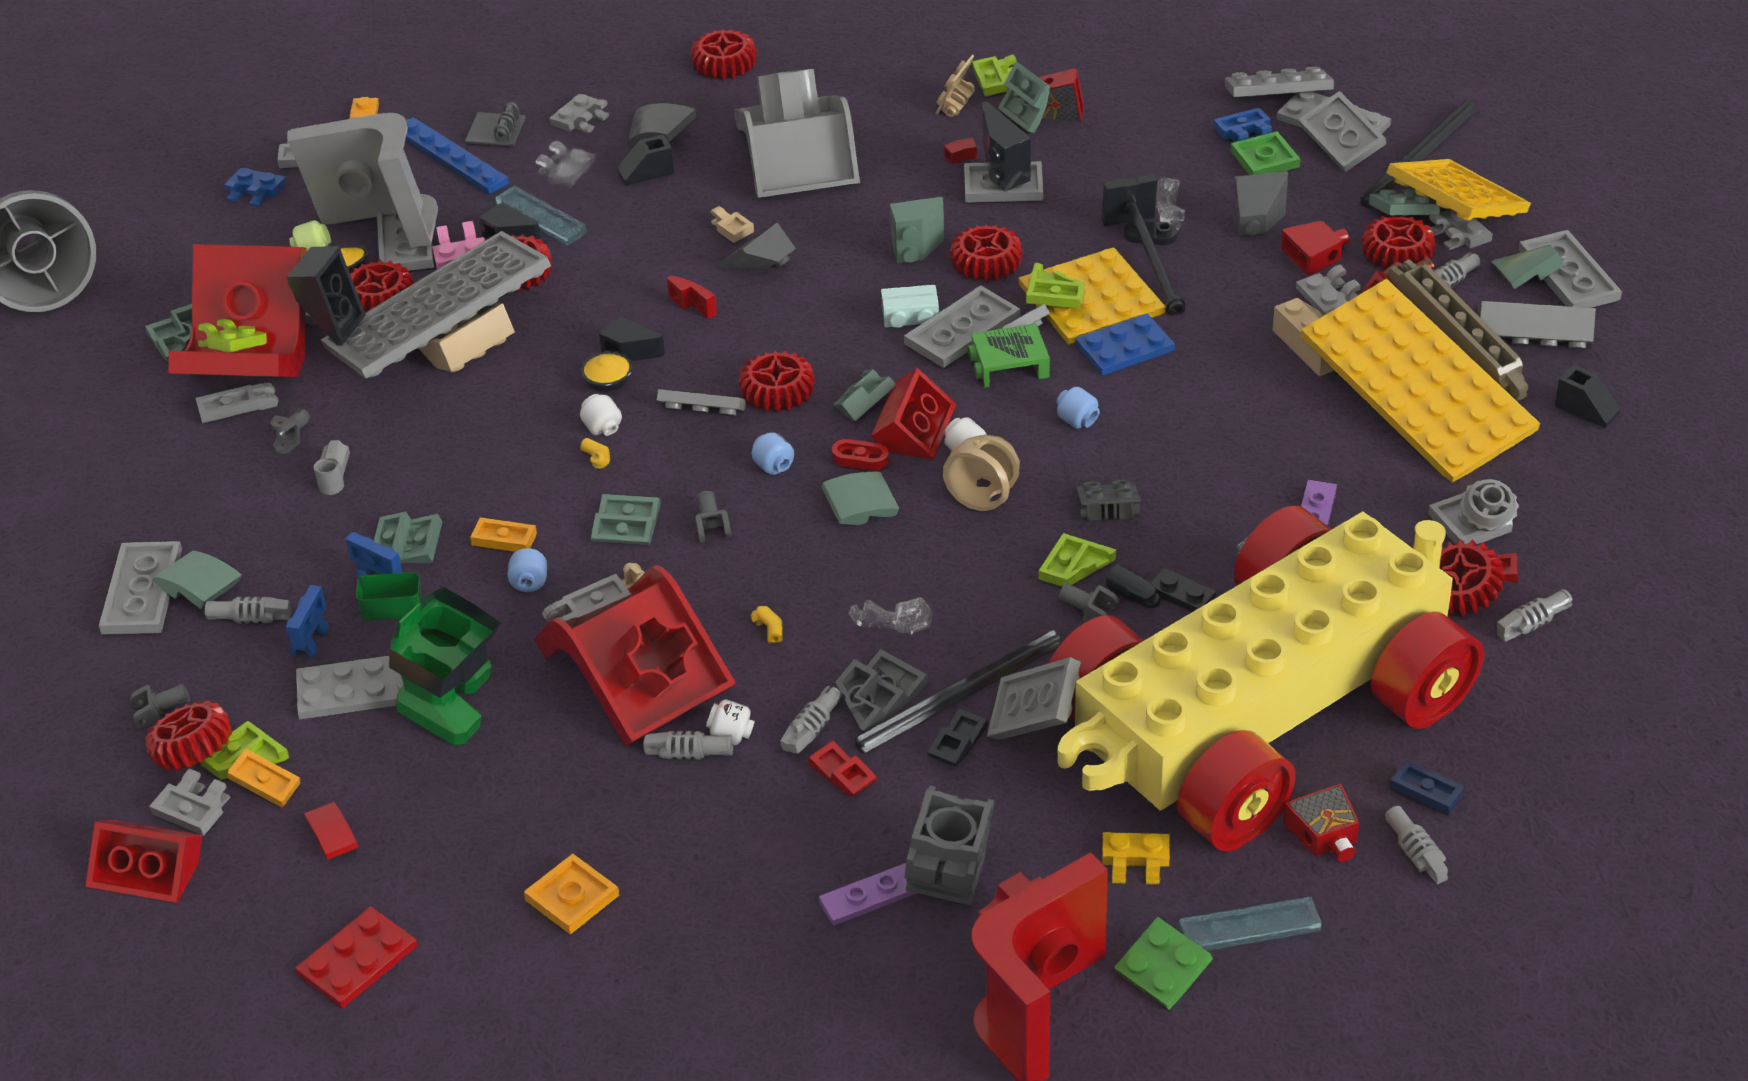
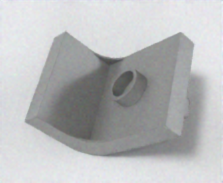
[734,69,860,198]
[288,113,438,248]

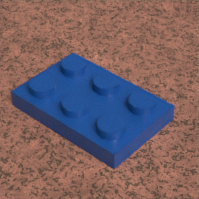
[1075,313,1175,376]

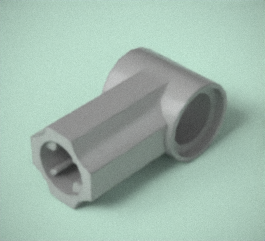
[314,440,350,495]

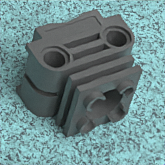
[905,785,995,905]

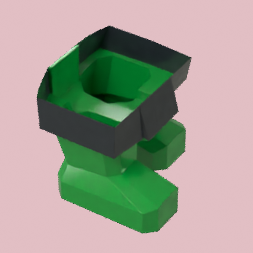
[389,587,501,746]

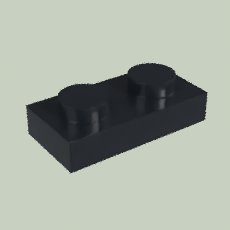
[1150,568,1216,612]

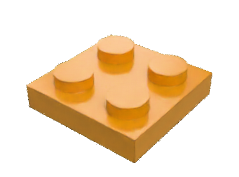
[524,854,619,935]

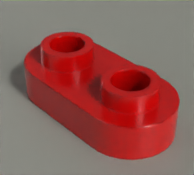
[832,439,889,471]

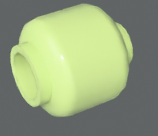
[289,220,331,251]

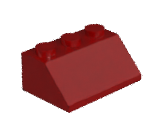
[871,368,956,460]
[85,820,203,903]

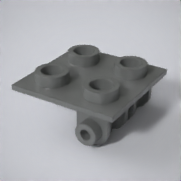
[465,102,526,146]
[1076,480,1141,521]

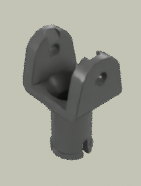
[271,408,310,454]
[695,491,732,543]
[1058,582,1119,622]
[130,683,190,728]

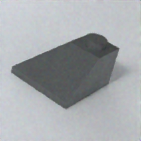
[1232,171,1288,236]
[717,223,796,269]

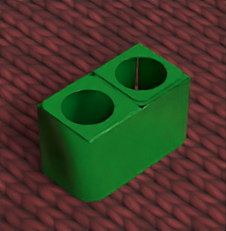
[356,572,422,621]

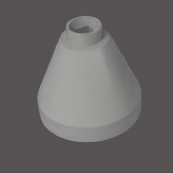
[0,190,96,312]

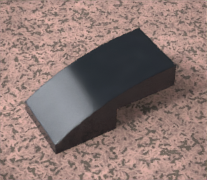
[927,708,988,766]

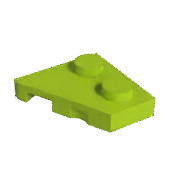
[1026,263,1085,309]
[1039,533,1116,587]
[200,721,289,780]

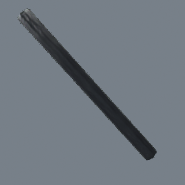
[1360,100,1476,208]
[855,630,1062,753]

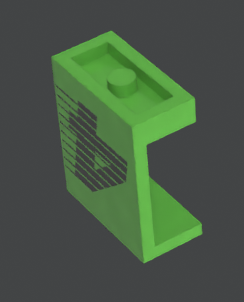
[967,324,1050,388]

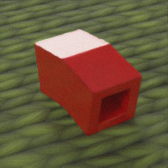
[944,138,977,164]

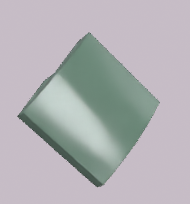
[998,62,1050,133]
[821,472,899,525]
[591,494,661,545]
[374,511,442,563]
[152,551,242,609]

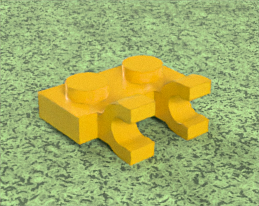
[1102,832,1170,884]

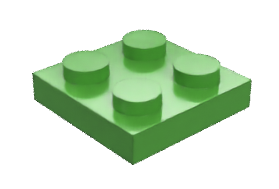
[1231,131,1300,175]
[1114,917,1213,1010]

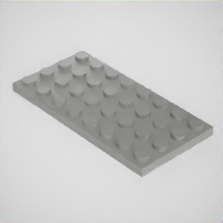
[321,231,551,378]

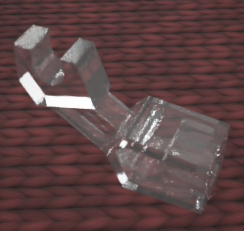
[1156,177,1185,230]
[849,597,933,635]

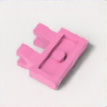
[432,221,485,269]

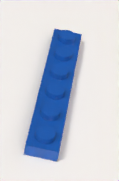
[405,117,509,195]

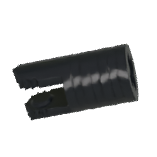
[1106,564,1161,608]

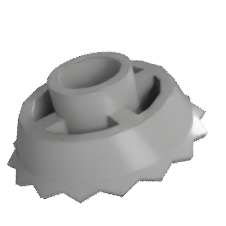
[1460,479,1519,531]

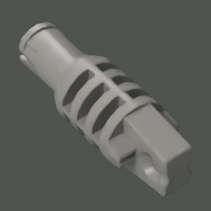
[1434,252,1480,288]
[1497,589,1572,642]
[205,597,292,624]
[780,686,842,754]
[643,731,733,760]
[1385,806,1448,885]

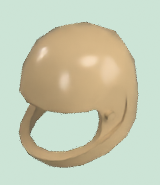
[943,435,1020,511]

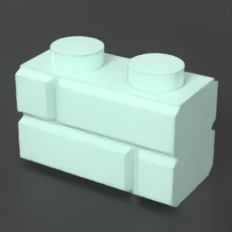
[881,285,939,328]

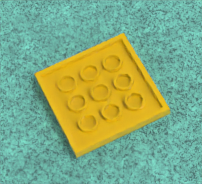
[1386,159,1531,220]
[1019,247,1166,345]

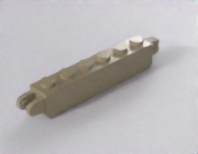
[1388,260,1528,401]

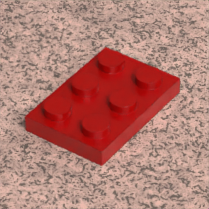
[295,906,418,1009]

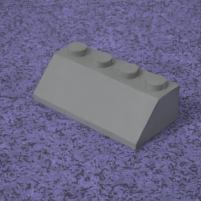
[1477,301,1596,349]

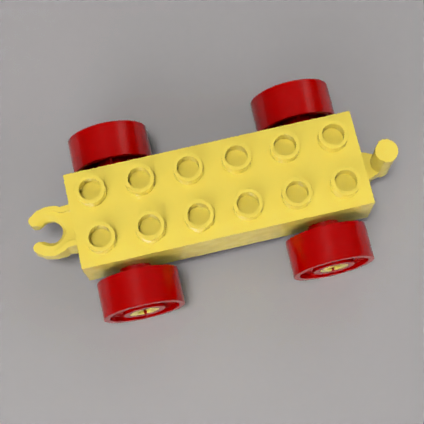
[1049,506,1484,852]

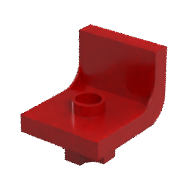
[168,244,307,377]
[534,565,736,746]
[972,852,1108,1081]

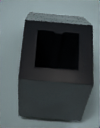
[617,134,674,185]
[479,202,541,240]
[599,316,665,361]
[1555,364,1620,428]

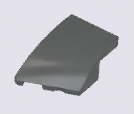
[628,103,696,146]
[835,649,930,732]

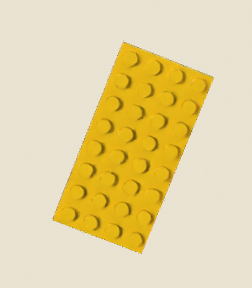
[1300,279,1540,483]

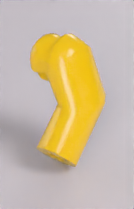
[580,438,610,469]
[751,606,783,643]

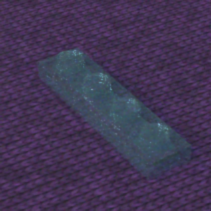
[496,186,587,246]
[1179,897,1321,951]

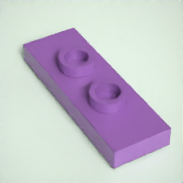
[1301,480,1337,526]
[819,863,917,926]

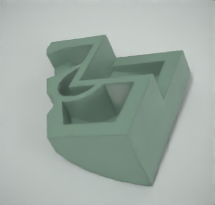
[1491,245,1564,289]
[145,304,192,361]
[833,369,896,421]

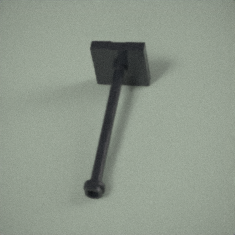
[1101,173,1185,315]

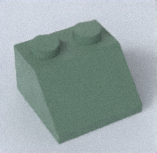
[890,197,944,264]

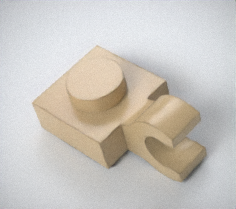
[710,206,754,243]

